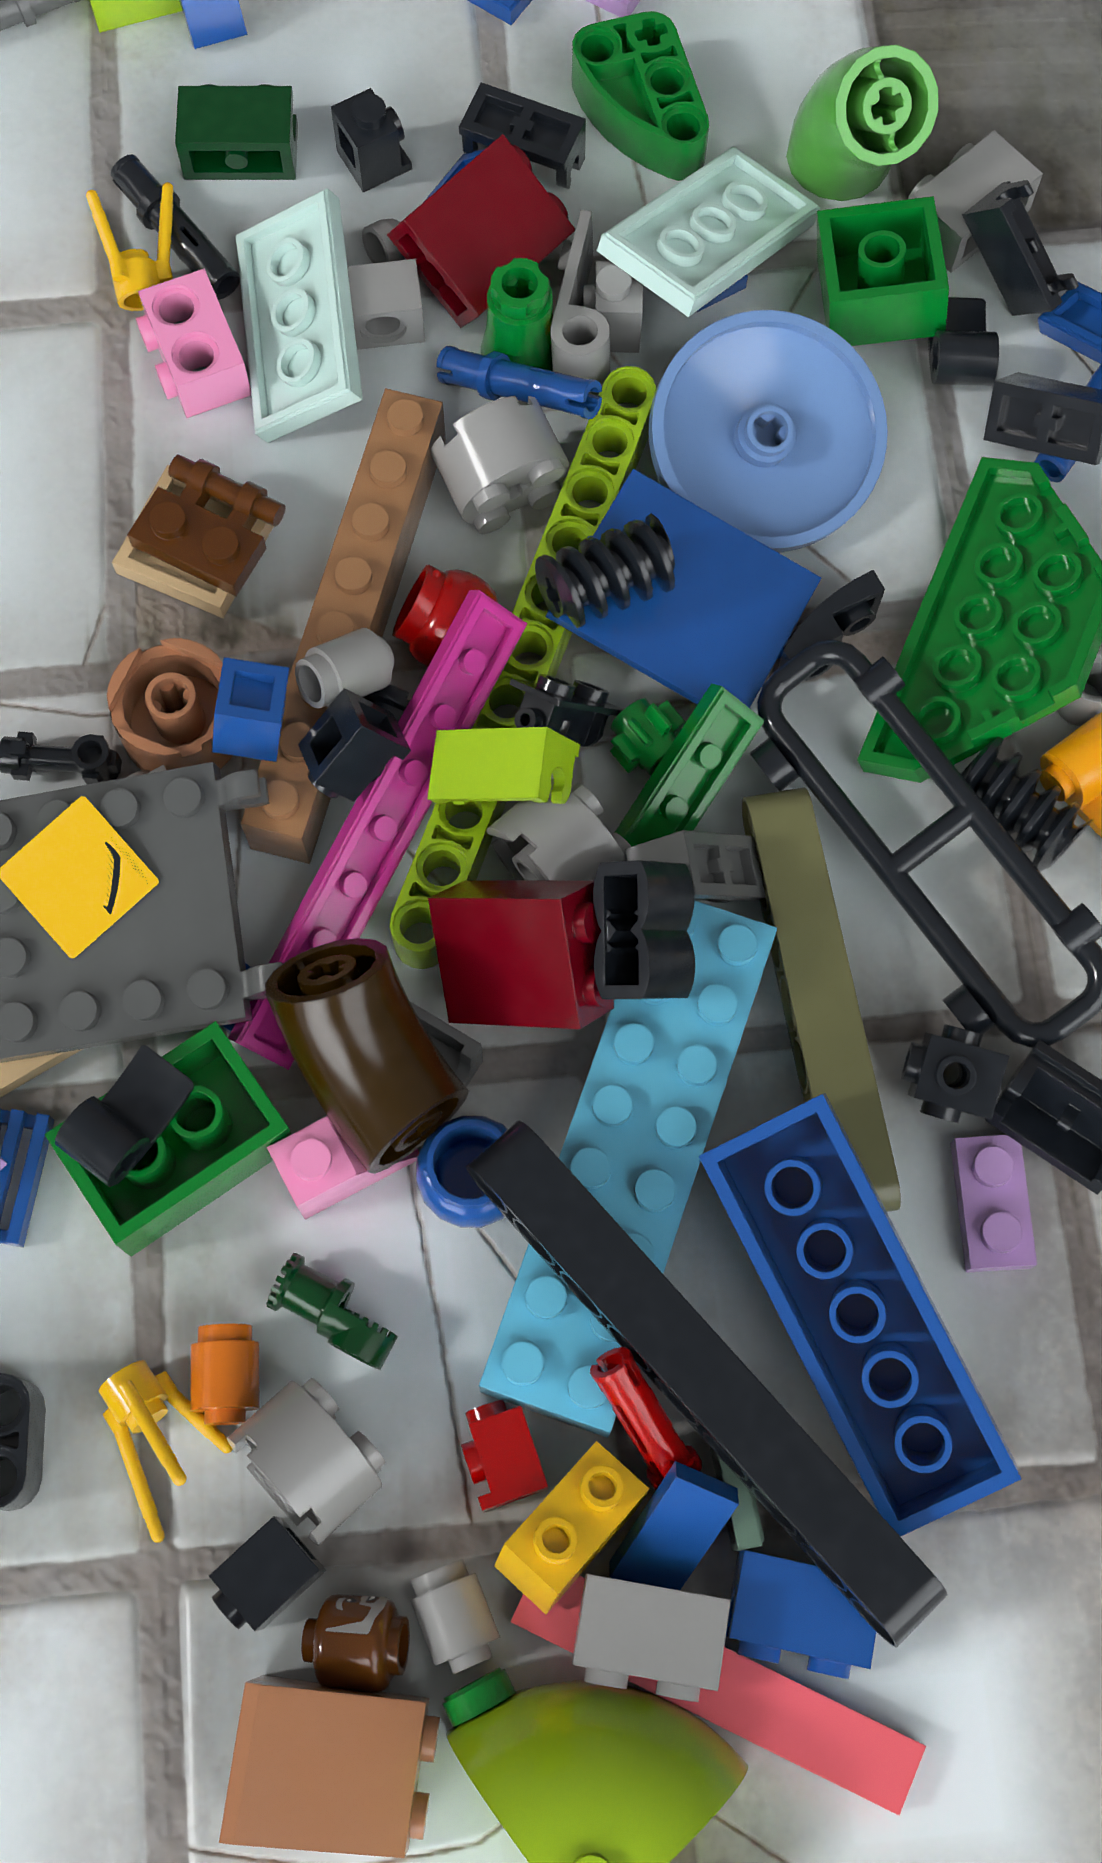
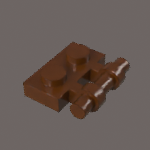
[127,454,286,597]

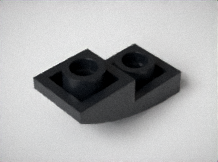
[779,570,885,681]

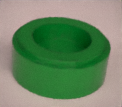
[442,1667,516,1727]

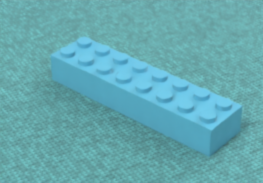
[479,900,777,1438]

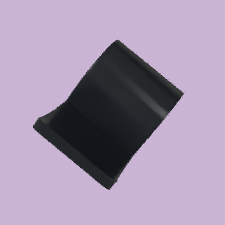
[928,297,999,386]
[55,1045,194,1187]

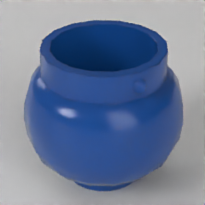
[416,1116,508,1228]

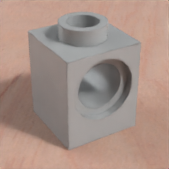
[347,259,425,350]

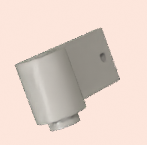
[551,210,610,396]

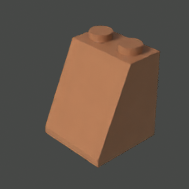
[219,1675,440,1858]

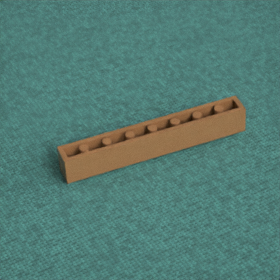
[240,388,446,864]

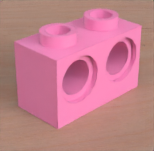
[135,268,251,418]

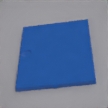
[545,469,822,708]

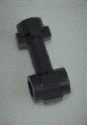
[0,732,122,785]

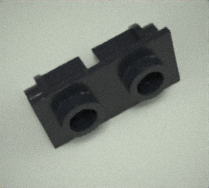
[509,674,624,747]

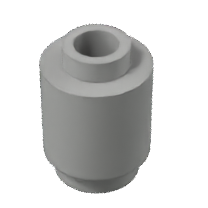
[295,628,394,708]
[411,1559,500,1674]

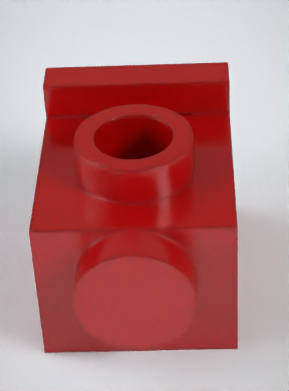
[461,1399,548,1513]

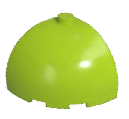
[446,1680,748,1863]

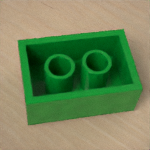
[44,1021,292,1257]

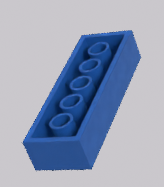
[699,1093,1021,1537]

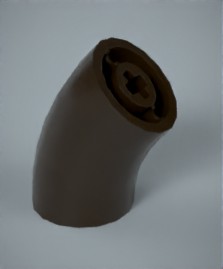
[265,938,469,1174]

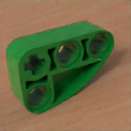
[571,11,709,181]

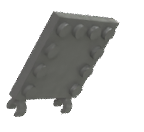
[0,762,283,1063]

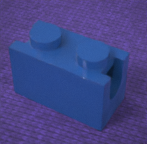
[726,1550,876,1679]

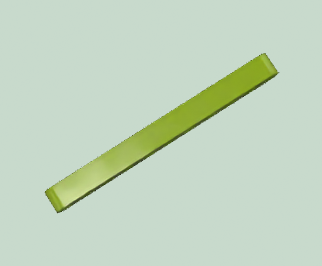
[390,366,656,969]

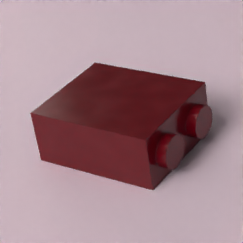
[387,134,575,328]
[428,880,614,1029]

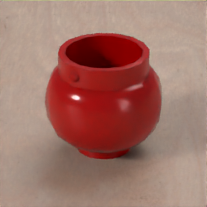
[392,565,498,667]

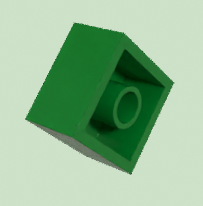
[817,196,949,346]

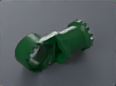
[266,1253,398,1370]

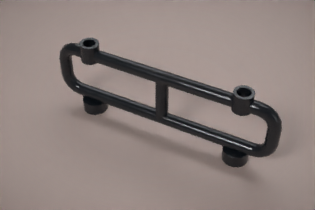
[749,640,1102,1048]

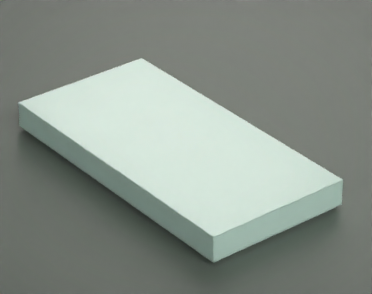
[597,147,821,317]
[236,188,363,443]

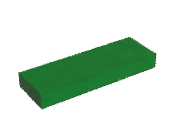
[614,683,765,847]

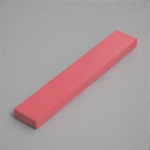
[510,1576,926,1815]

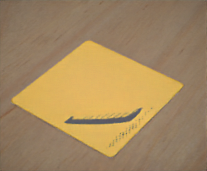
[0,796,159,959]

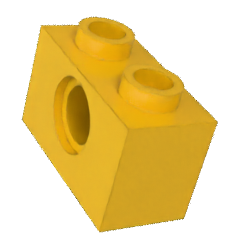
[494,1441,650,1614]

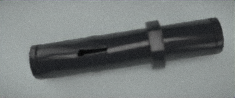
[111,154,240,300]

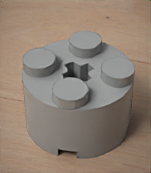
[431,396,570,534]
[487,778,631,881]
[227,1378,386,1546]

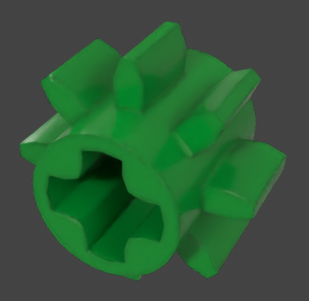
[610,698,686,775]

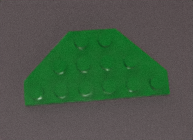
[857,457,1102,783]

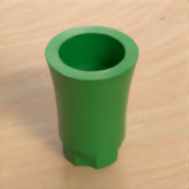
[481,258,553,371]

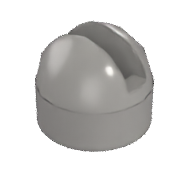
[362,218,405,263]

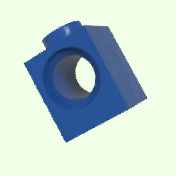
[212,657,289,762]

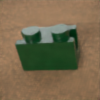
[175,84,298,180]

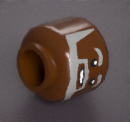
[301,1594,410,1693]

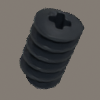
[535,513,675,628]
[961,737,1093,872]

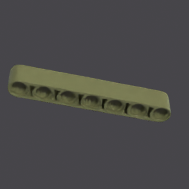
[742,787,901,1212]

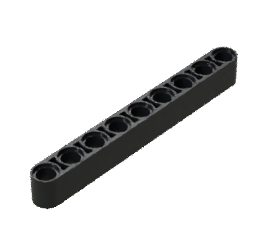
[466,1120,948,1648]

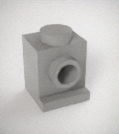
[583,261,643,353]

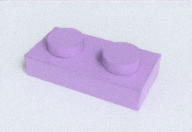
[950,1135,1037,1272]

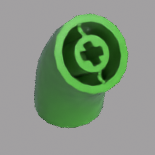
[786,45,938,201]

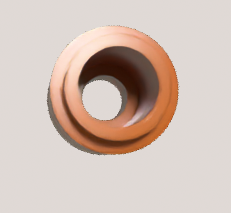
[190,1323,260,1425]

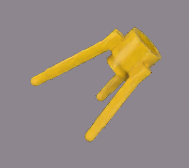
[86,182,174,311]
[98,1360,233,1543]

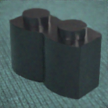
[593,860,695,999]

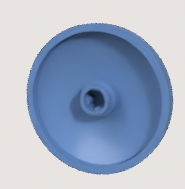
[648,310,888,553]

